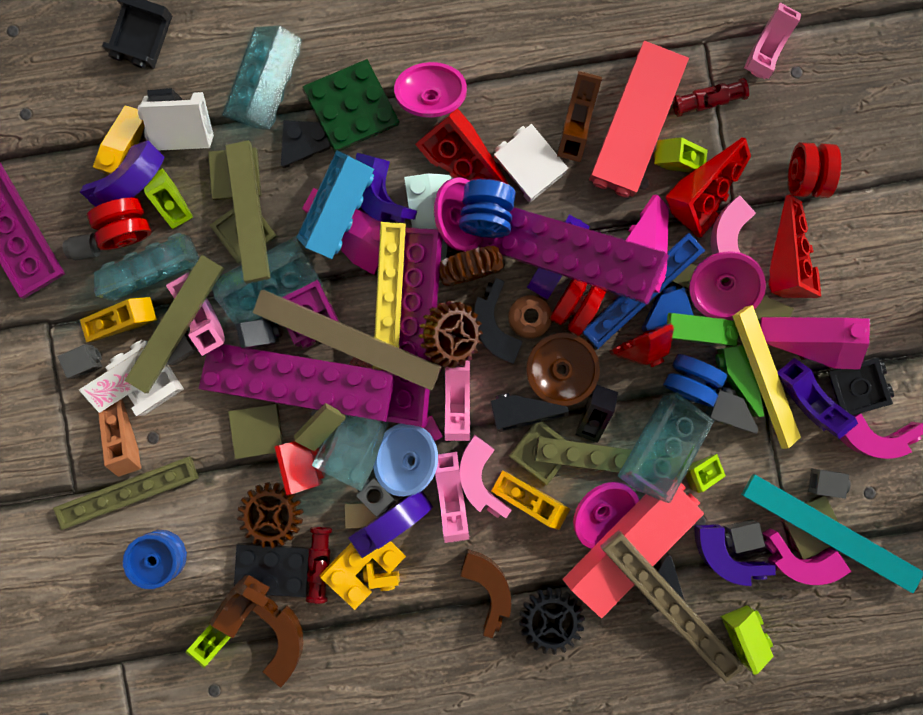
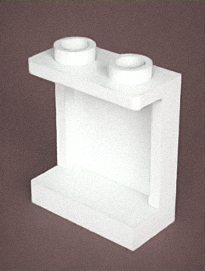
[138,92,214,150]
[494,124,568,203]
[105,340,184,416]

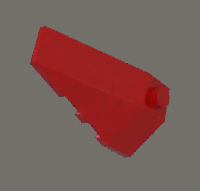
[415,108,510,186]
[666,137,751,238]
[768,194,821,298]
[609,324,674,367]

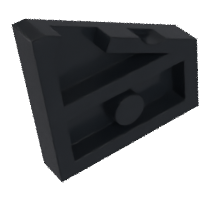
[281,120,331,168]

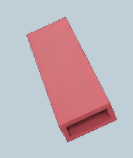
[589,41,689,198]
[563,475,704,619]

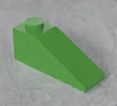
[667,313,739,346]
[715,345,764,417]

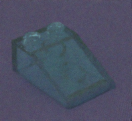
[311,415,388,491]

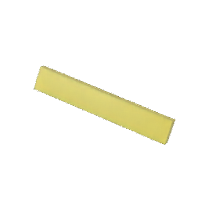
[373,222,406,371]
[733,305,801,449]

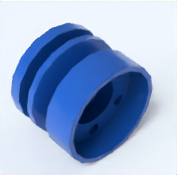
[459,179,516,238]

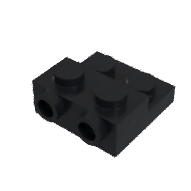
[827,357,894,416]

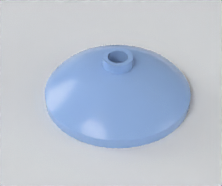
[373,424,438,497]

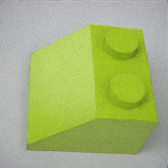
[721,605,774,675]

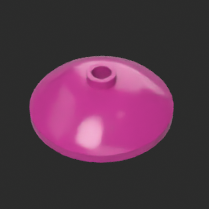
[394,62,467,118]
[434,178,483,252]
[689,251,766,321]
[573,482,639,549]

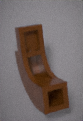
[557,71,602,162]
[460,549,511,638]
[209,575,270,638]
[253,599,303,688]

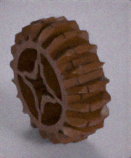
[439,246,503,286]
[418,301,483,368]
[237,482,304,548]

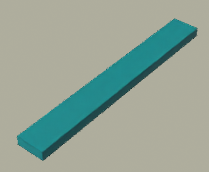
[741,474,923,593]

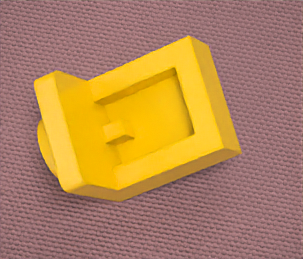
[363,560,400,591]

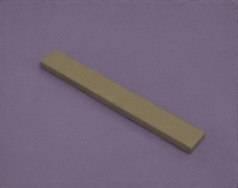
[253,290,442,390]
[600,530,744,683]

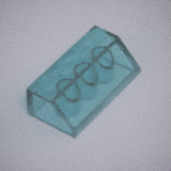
[222,26,302,130]
[94,233,199,301]
[212,236,323,326]
[618,393,714,503]

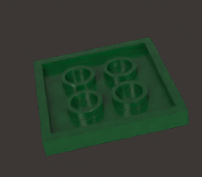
[302,59,400,153]

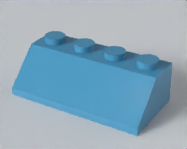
[296,150,374,259]

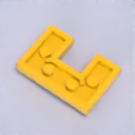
[319,541,406,610]

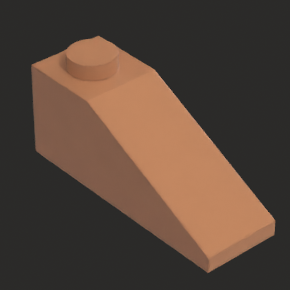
[98,399,141,477]

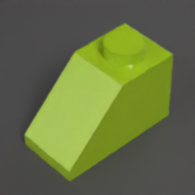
[654,137,708,173]
[144,168,193,229]

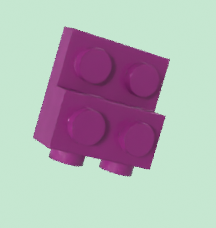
[282,280,339,348]

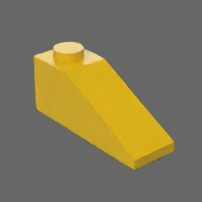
[93,105,145,175]
[80,297,157,343]
[491,470,571,530]

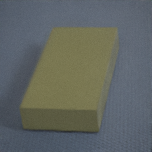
[294,403,346,451]

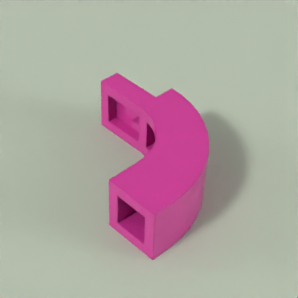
[840,414,923,459]
[762,528,851,585]

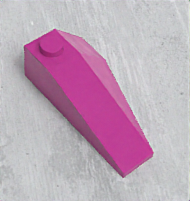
[302,188,381,275]
[626,195,669,293]
[760,317,870,370]

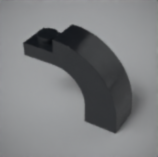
[474,278,523,364]

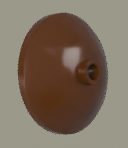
[526,333,600,406]

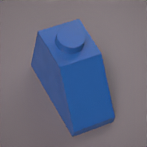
[642,286,694,332]

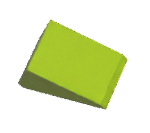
[682,454,726,493]
[185,625,231,668]

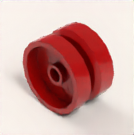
[788,142,841,198]
[87,198,152,250]
[549,279,606,336]

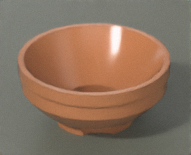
[508,295,552,339]

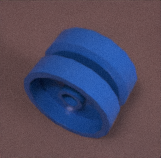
[663,354,727,407]
[123,530,187,589]

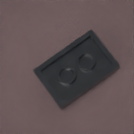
[234,543,310,598]

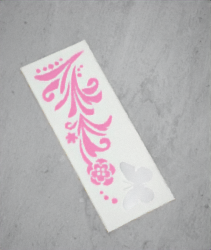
[79,347,166,413]

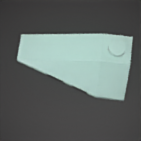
[404,173,453,261]

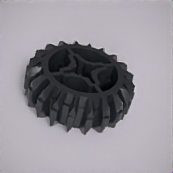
[519,587,585,655]

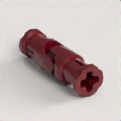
[672,78,749,117]
[306,527,332,604]

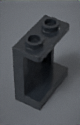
[102,0,173,69]

